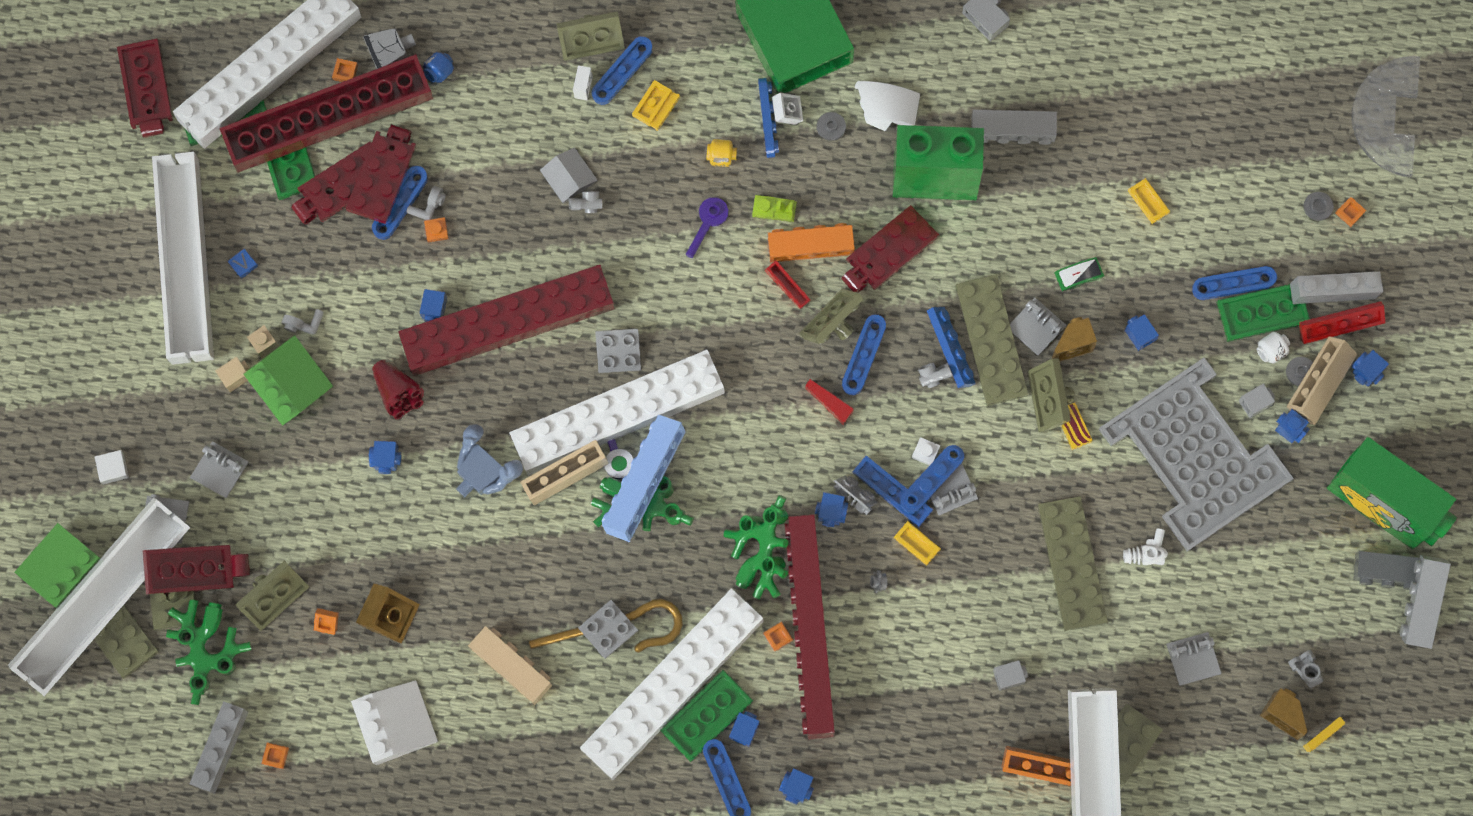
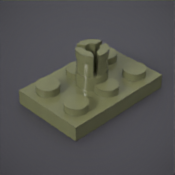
[556,11,625,61]
[799,289,863,344]
[1027,359,1075,433]
[235,560,309,631]
[150,591,198,631]

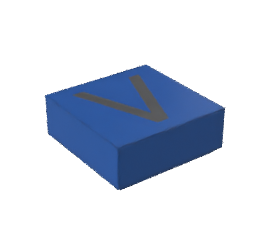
[228,249,258,279]

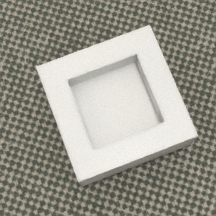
[912,437,940,466]

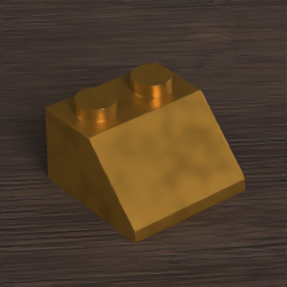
[1052,317,1097,362]
[355,583,420,644]
[1260,688,1307,740]

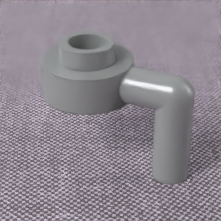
[407,186,446,220]
[281,309,324,335]

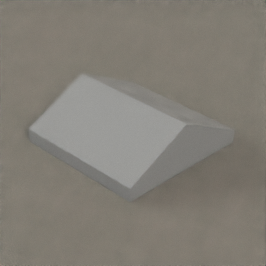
[540,148,598,204]

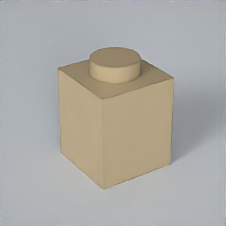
[247,325,279,359]
[215,357,250,392]

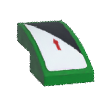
[1054,257,1104,292]

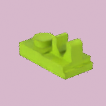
[752,195,797,222]

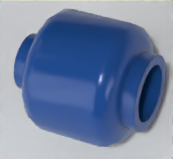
[423,52,454,83]

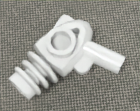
[1123,529,1168,565]

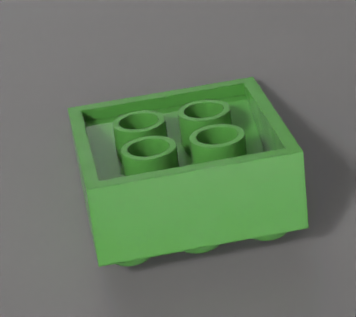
[243,335,333,426]
[14,523,101,608]

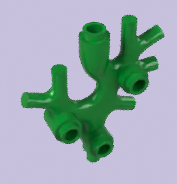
[591,476,694,531]
[723,495,788,599]
[166,599,252,706]

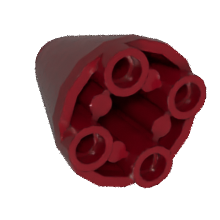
[372,360,424,420]

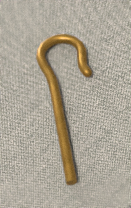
[529,599,683,653]

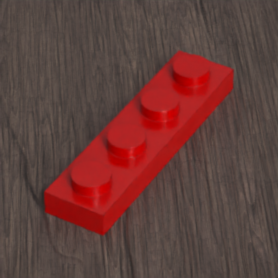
[1299,301,1385,344]

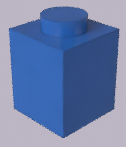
[419,289,447,322]
[1125,314,1159,351]
[729,711,760,747]

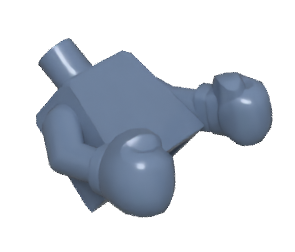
[456,424,523,498]

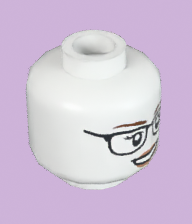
[1257,332,1290,364]

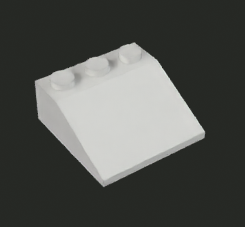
[351,681,438,765]

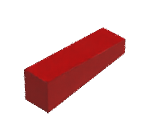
[765,260,810,309]
[805,379,854,425]

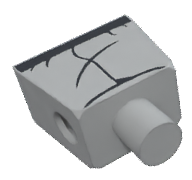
[363,29,416,69]

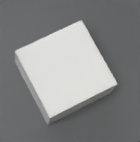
[573,65,593,100]
[772,93,803,125]
[95,450,129,484]

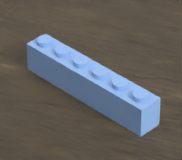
[602,414,686,542]

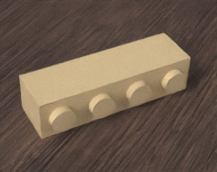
[1287,337,1357,425]
[520,440,609,505]
[468,626,552,705]

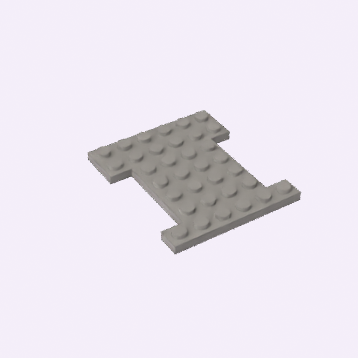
[1099,358,1294,552]

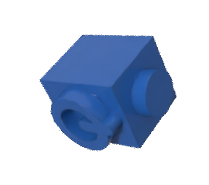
[1351,350,1389,387]
[1275,409,1310,444]
[369,441,402,474]
[815,492,848,527]
[779,768,814,805]

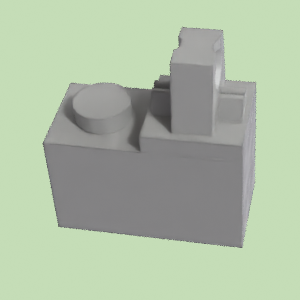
[962,0,1010,42]

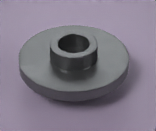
[817,112,846,141]
[1303,192,1334,221]
[1286,357,1313,386]

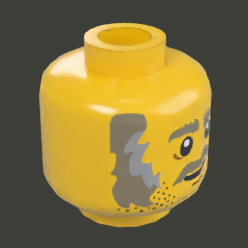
[707,139,737,167]

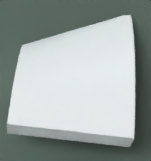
[855,81,920,131]

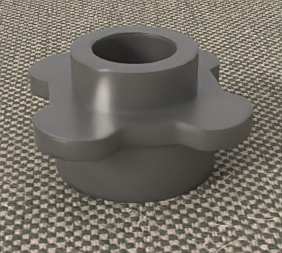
[870,570,887,593]

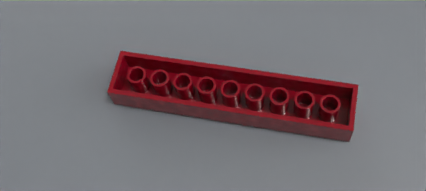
[219,54,433,173]
[398,264,615,376]
[784,515,835,739]

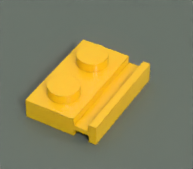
[632,80,680,131]

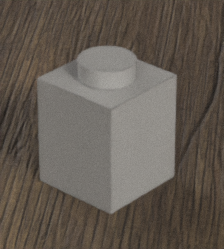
[1239,383,1275,418]
[993,660,1028,691]

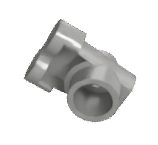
[569,191,602,213]
[918,363,953,388]
[1288,650,1324,689]

